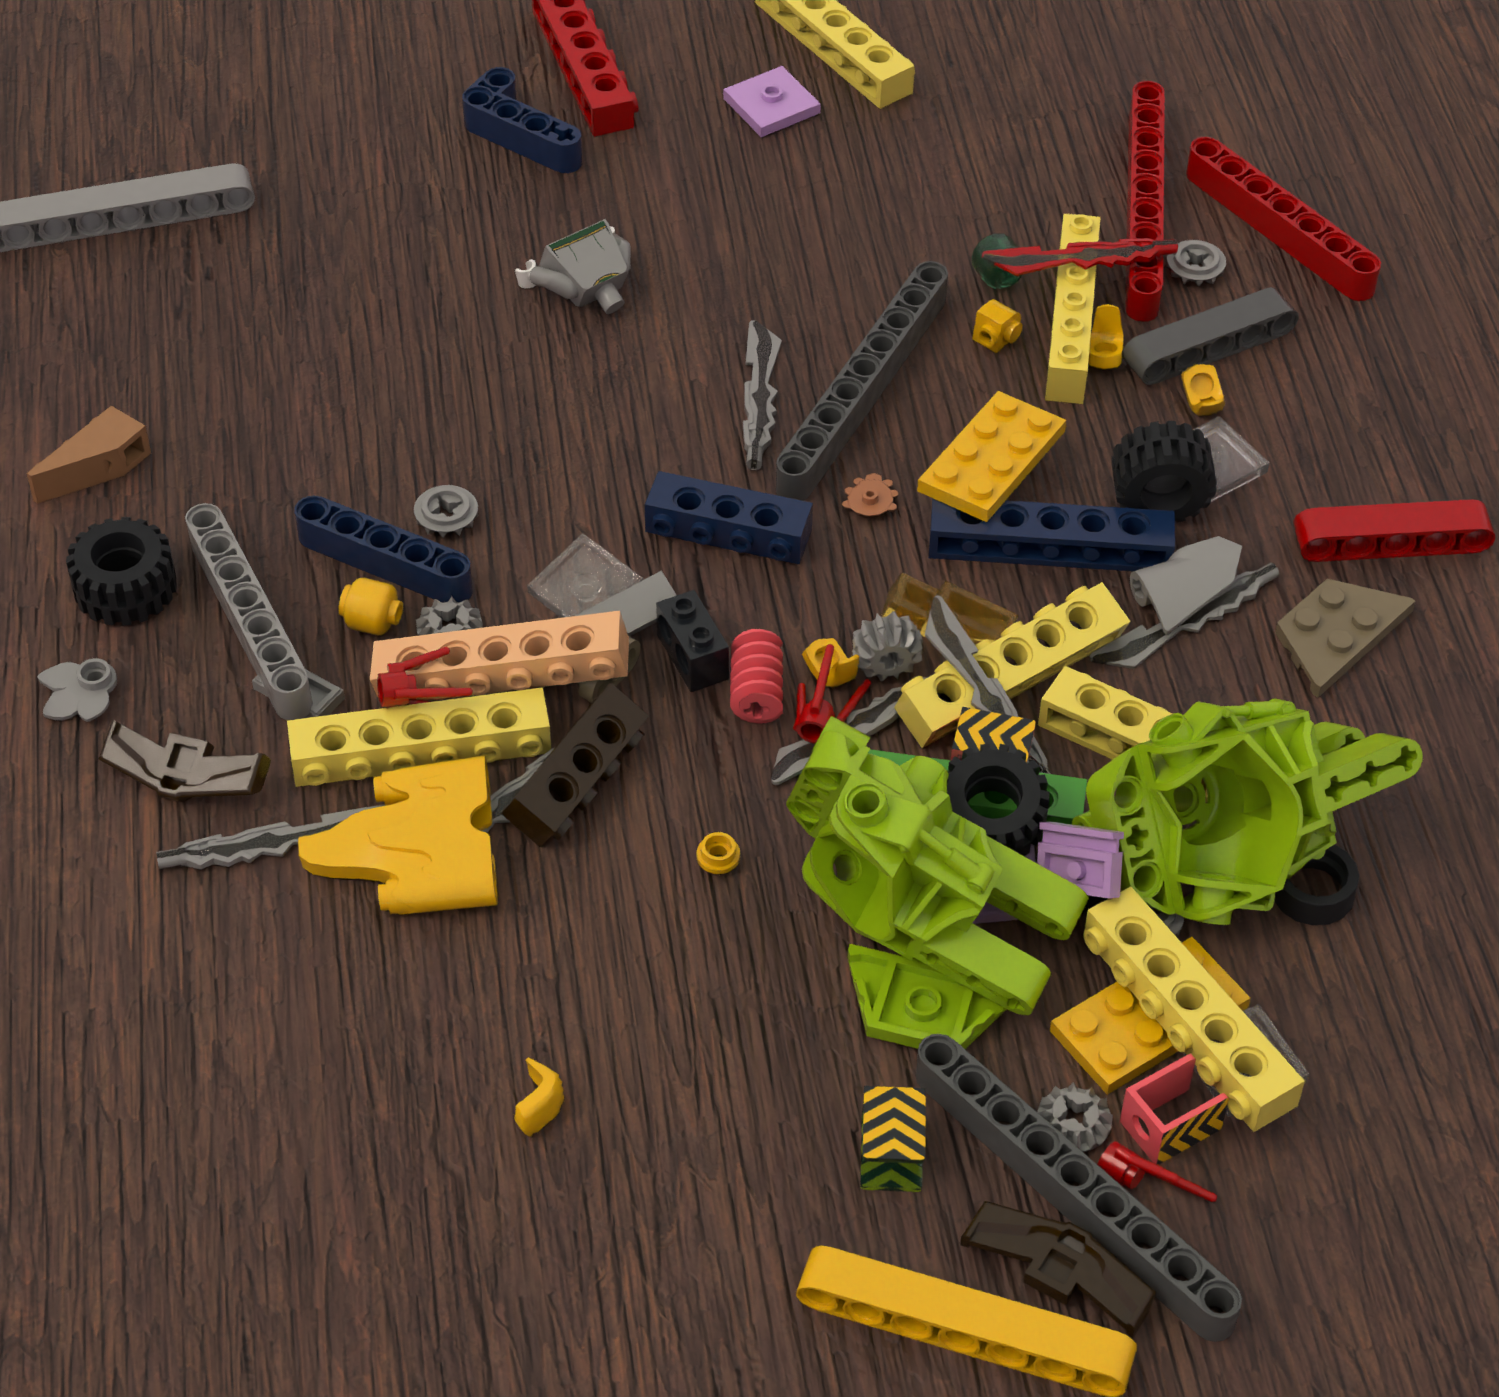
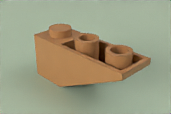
[27,406,151,504]

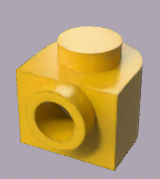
[972,299,1023,353]

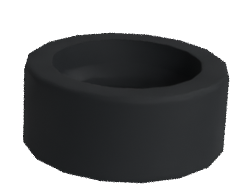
[1274,844,1360,926]

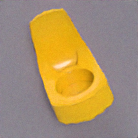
[1088,304,1124,370]
[1181,364,1225,416]
[802,638,859,688]
[514,1058,564,1137]

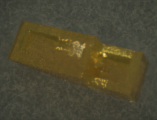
[881,572,1018,645]

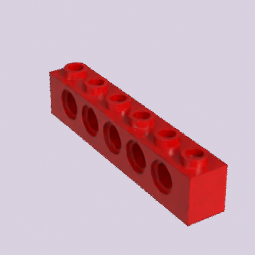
[532,0,638,137]

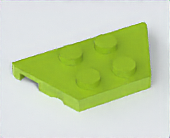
[847,944,1007,1049]

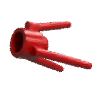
[793,644,871,743]
[377,647,473,707]
[1097,1141,1217,1202]

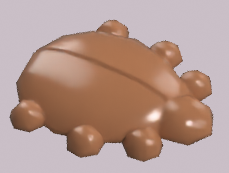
[842,473,899,517]

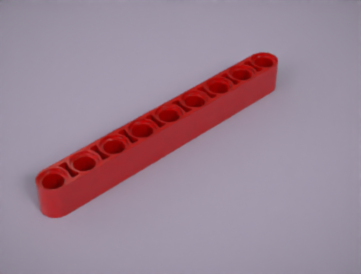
[1125,81,1165,322]

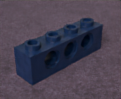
[645,471,813,564]

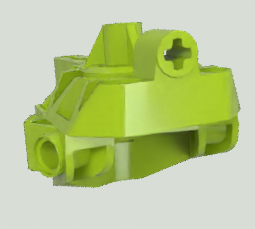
[1072,698,1423,925]
[786,715,1089,1015]

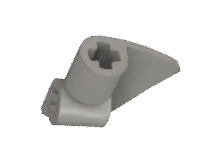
[1130,536,1242,635]

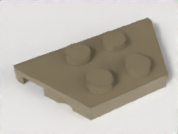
[1275,579,1416,698]

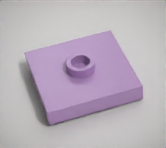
[723,66,821,137]

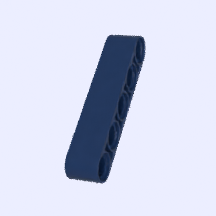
[294,495,473,603]

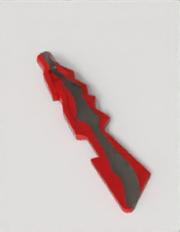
[982,238,1178,276]

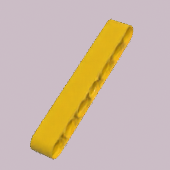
[796,1246,1137,1397]

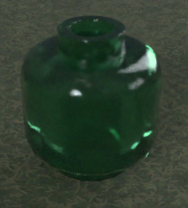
[971,233,1026,289]

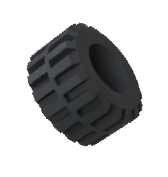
[1111,421,1217,523]
[66,517,177,626]
[947,743,1049,856]

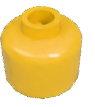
[338,578,403,635]

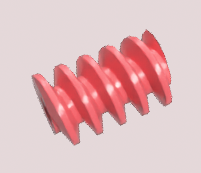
[730,629,783,724]

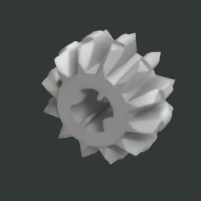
[852,611,923,681]

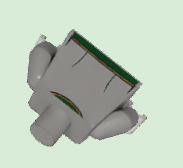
[515,219,631,314]

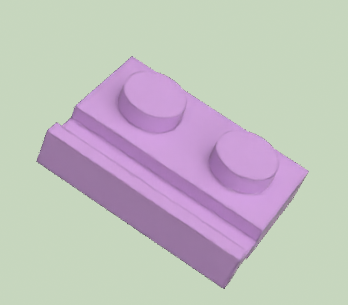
[1037,822,1124,899]

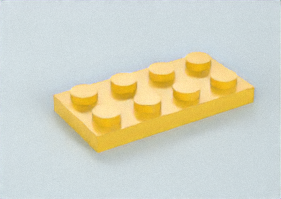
[917,391,1067,522]
[1050,937,1251,1095]

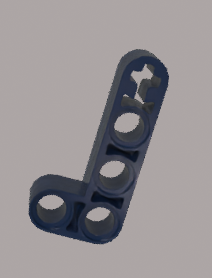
[462,67,582,173]

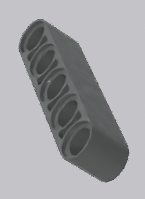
[1122,287,1299,385]

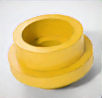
[696,832,740,874]

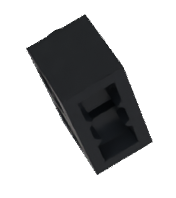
[656,590,729,692]

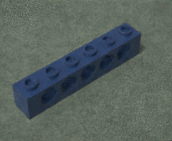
[929,498,1175,571]

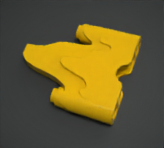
[298,756,498,915]

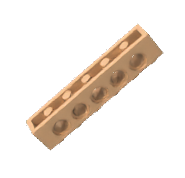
[370,611,629,701]

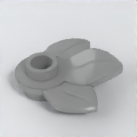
[37,658,117,722]

